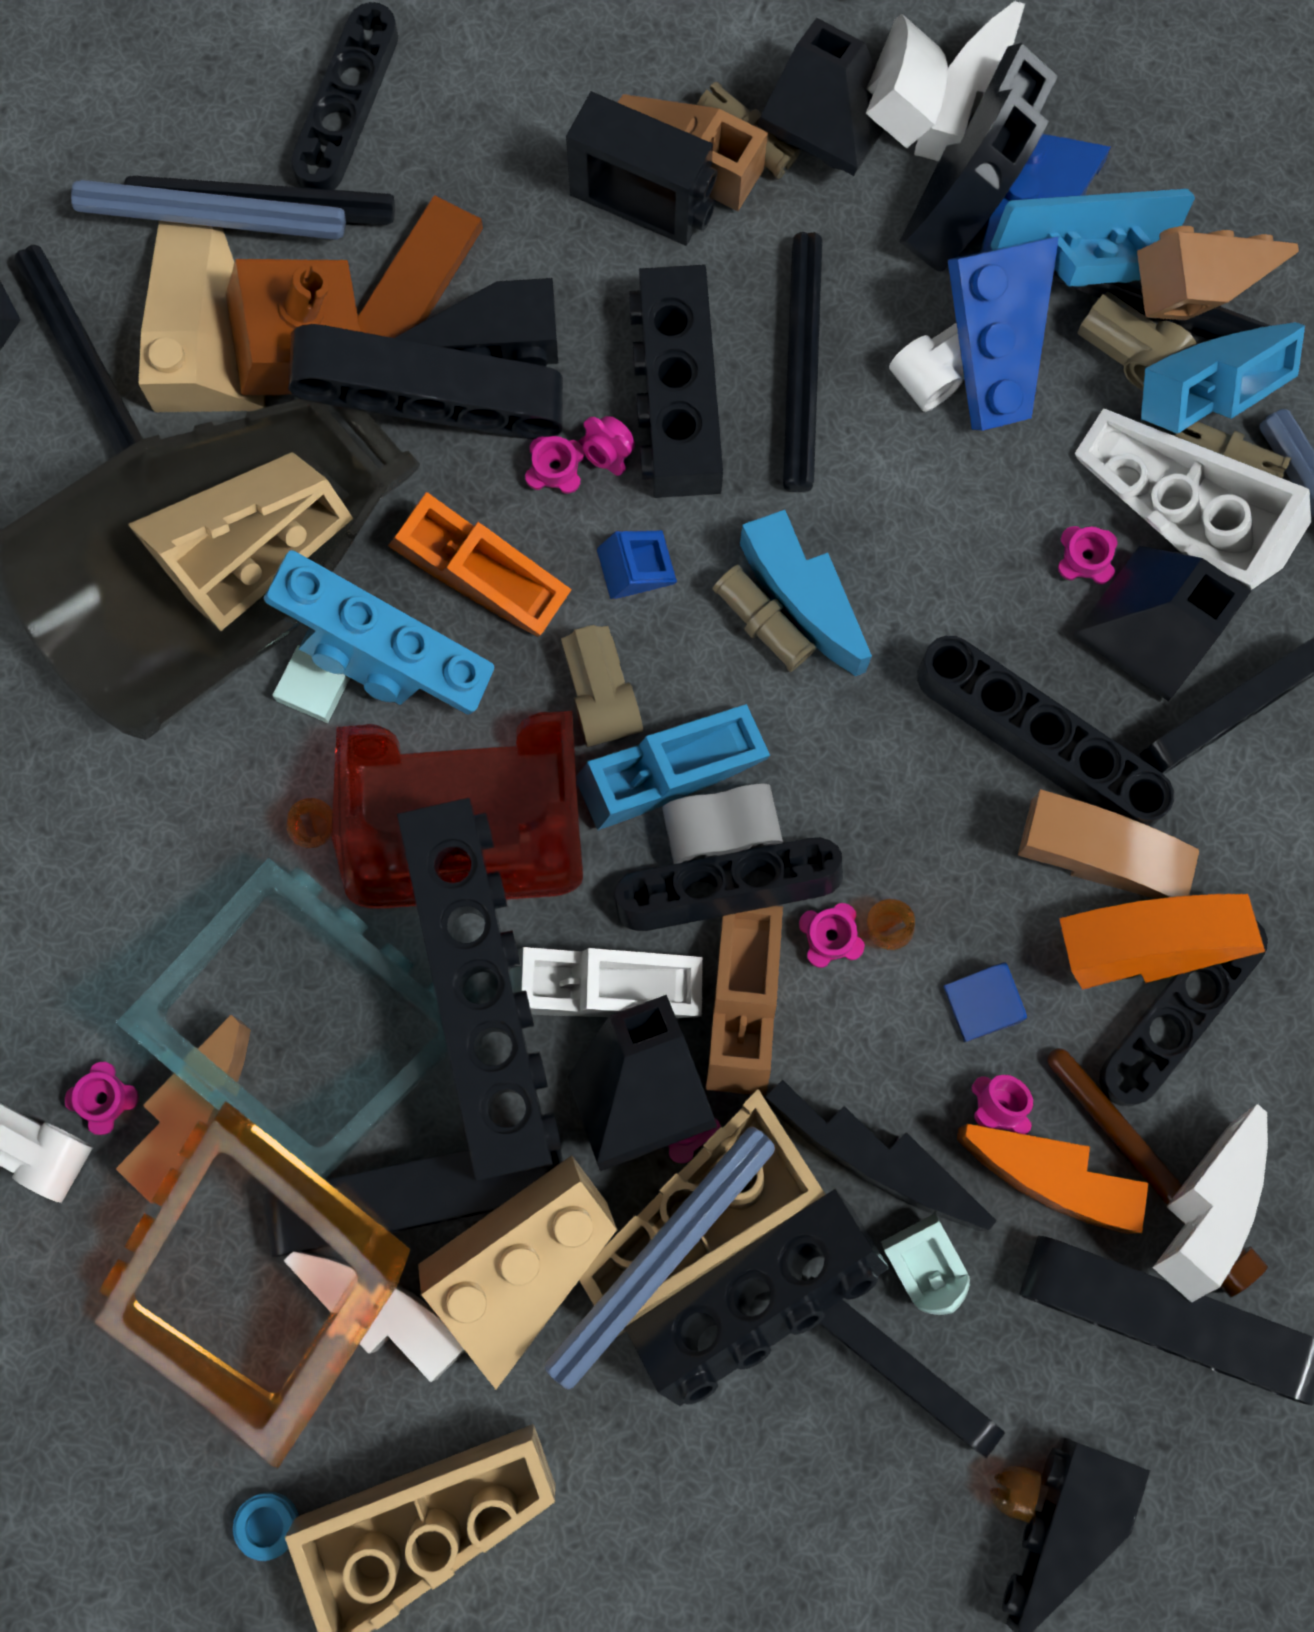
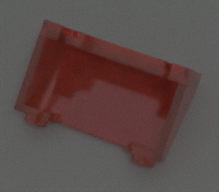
[331,711,583,909]

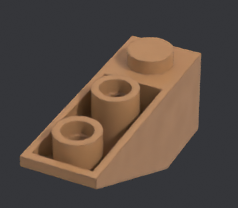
[618,94,768,211]
[1137,226,1299,320]

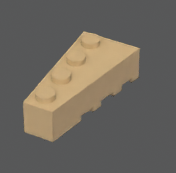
[579,1089,826,1337]
[285,1424,555,1632]

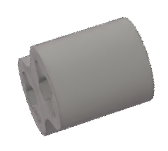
[662,784,783,864]

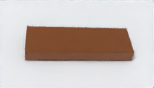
[358,195,483,338]

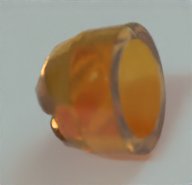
[286,798,335,849]
[867,899,915,951]
[990,1466,1041,1523]

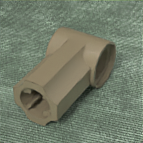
[1077,291,1197,391]
[561,625,643,748]

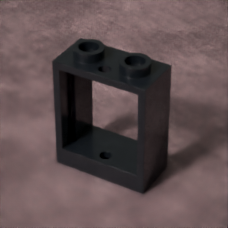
[566,91,718,246]

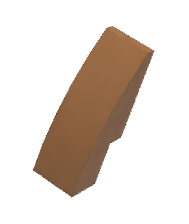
[1018,789,1199,899]
[706,906,783,1096]
[116,1015,251,1205]

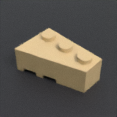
[128,452,353,631]
[418,1155,617,1389]

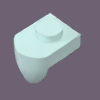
[881,1213,970,1315]

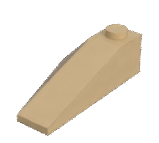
[139,221,266,412]

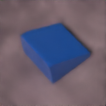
[597,531,677,599]
[943,962,1027,1043]

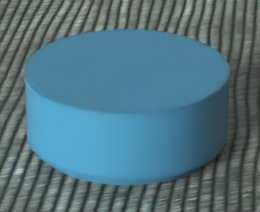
[233,1492,299,1561]

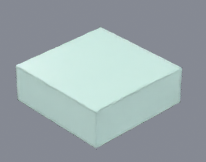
[272,645,350,723]

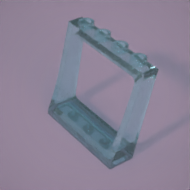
[116,857,448,1190]

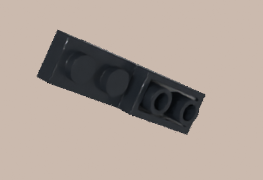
[899,43,1058,272]

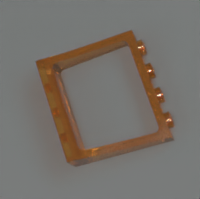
[95,1100,410,1469]

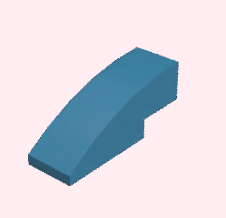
[1141,322,1305,434]
[740,510,872,676]
[575,704,770,830]

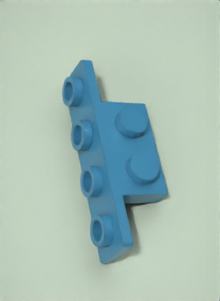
[990,189,1195,287]
[264,550,494,715]

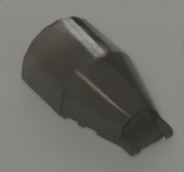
[0,399,420,740]

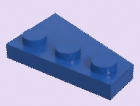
[982,134,1111,252]
[948,236,1059,431]

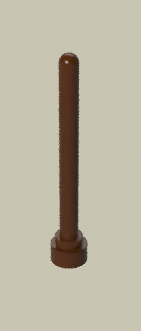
[1047,1048,1268,1298]

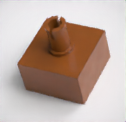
[226,259,360,395]

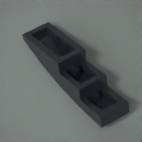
[765,1080,997,1231]

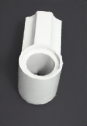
[889,323,964,412]
[0,1102,94,1203]

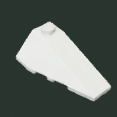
[1075,408,1311,590]

